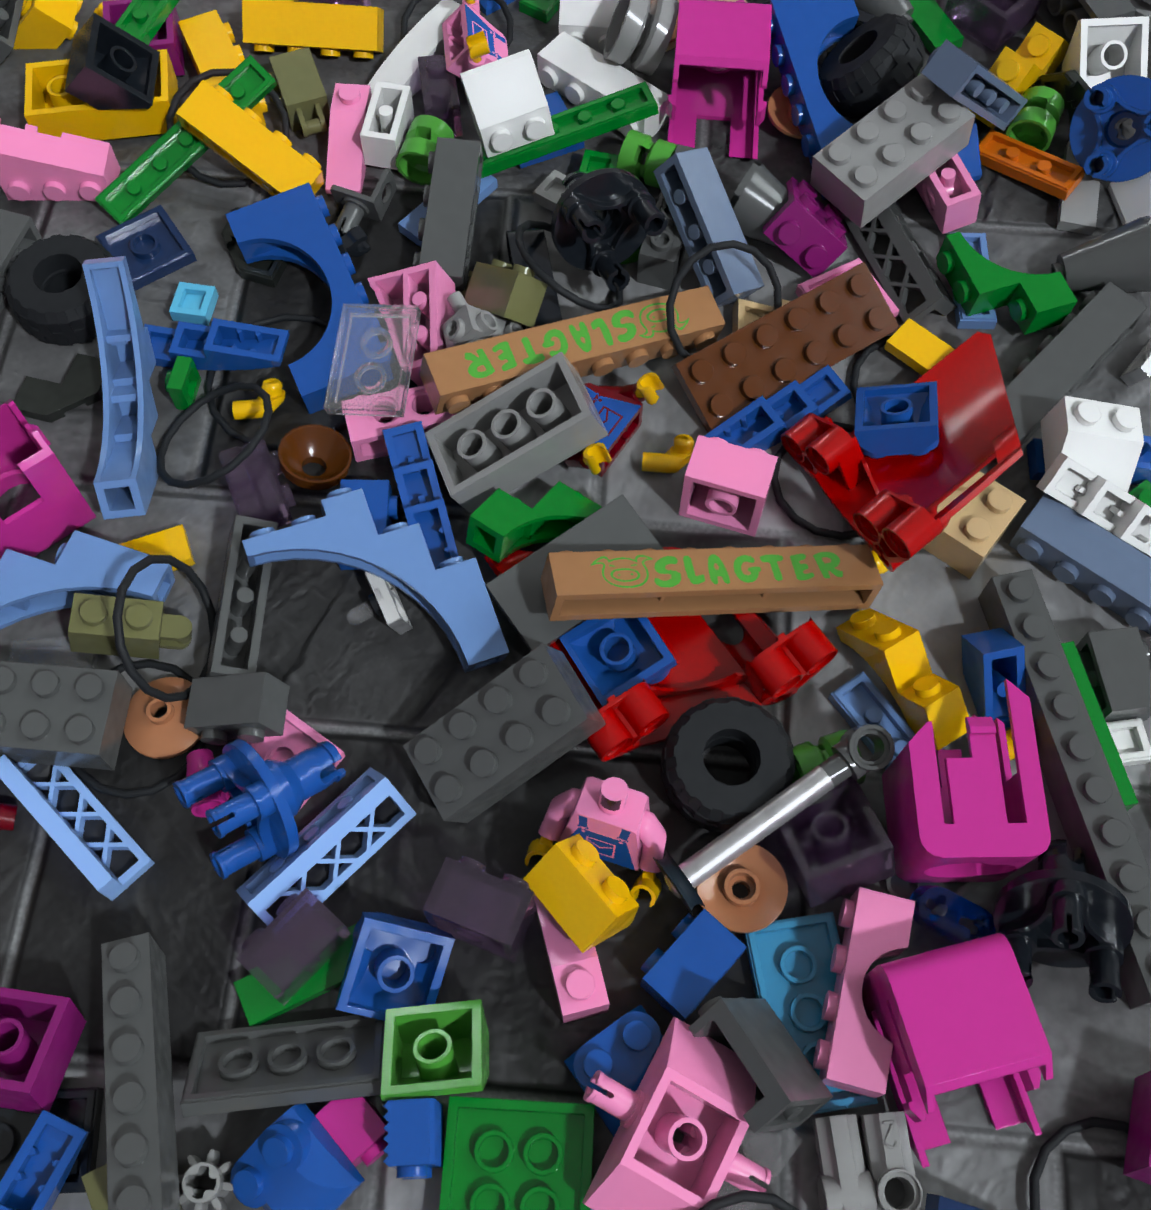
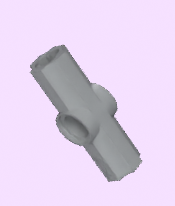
[860,1111,923,1210]
[812,1114,878,1210]

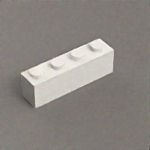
[537,31,669,137]

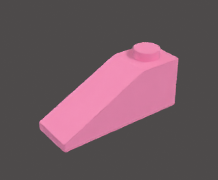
[325,83,372,194]
[532,892,610,1023]

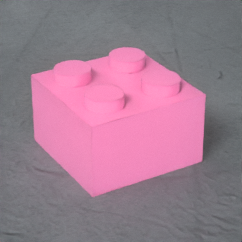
[679,435,778,537]

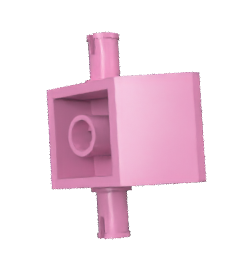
[582,1017,771,1210]

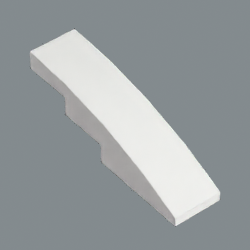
[368,0,460,96]
[1036,452,1151,557]

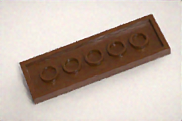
[671,261,900,433]

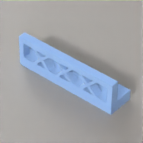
[0,754,155,901]
[236,767,416,941]

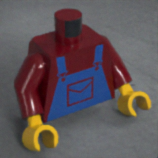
[564,372,665,477]

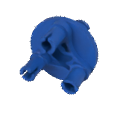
[1069,75,1151,182]
[173,739,346,880]

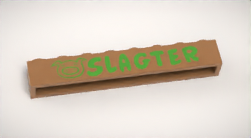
[419,285,726,415]
[541,543,884,621]

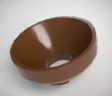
[278,424,352,490]

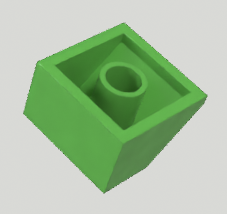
[380,999,489,1102]

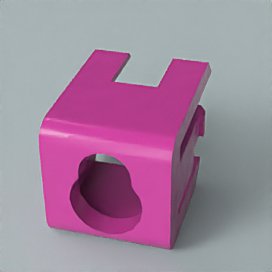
[666,0,772,159]
[0,399,96,559]
[882,679,1051,883]
[862,933,1053,1168]

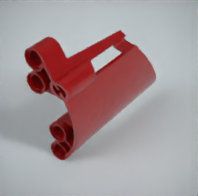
[781,331,1023,572]
[484,547,838,762]

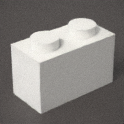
[360,81,414,170]

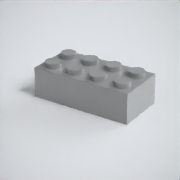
[810,73,976,229]
[425,351,609,514]

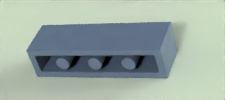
[921,39,1028,131]
[653,147,765,307]
[1009,493,1151,635]

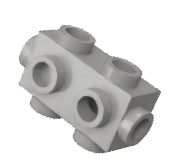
[441,291,524,348]

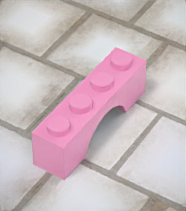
[813,887,915,1098]

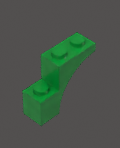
[936,231,1078,335]
[466,481,602,563]

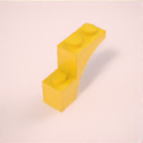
[968,22,1069,129]
[836,608,969,751]

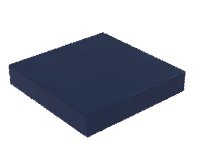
[96,205,197,291]

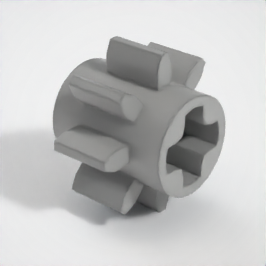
[178,1149,236,1210]

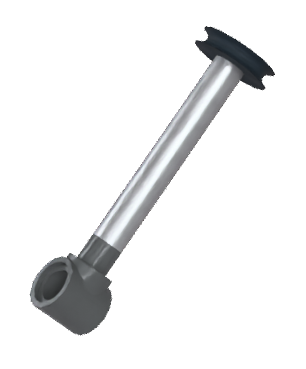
[653,724,895,915]

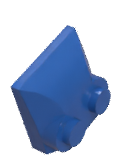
[854,381,939,459]
[559,617,677,707]
[335,912,455,1021]
[564,1005,663,1137]
[230,1104,365,1210]

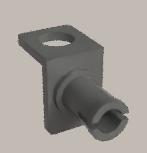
[330,168,397,237]

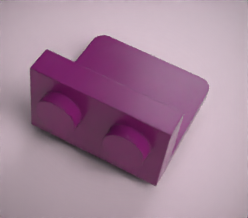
[762,177,848,278]

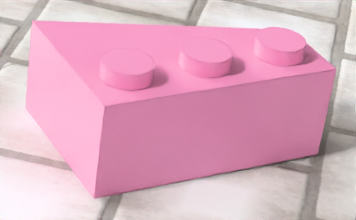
[0,118,121,201]
[367,260,455,386]

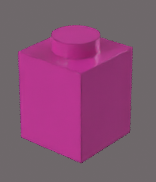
[315,1097,388,1167]

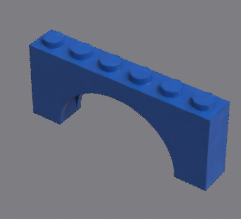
[770,0,859,200]
[225,182,397,414]

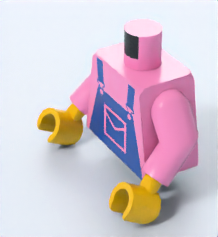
[442,0,508,78]
[524,777,667,907]

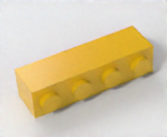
[242,0,384,59]
[177,10,268,128]
[176,80,324,196]

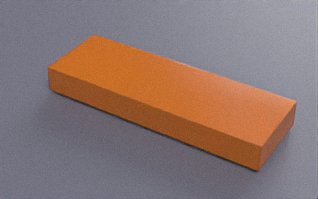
[979,129,1085,201]

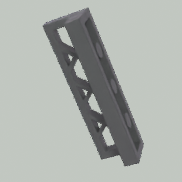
[842,203,957,323]

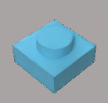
[169,282,219,326]

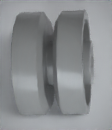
[603,0,679,76]

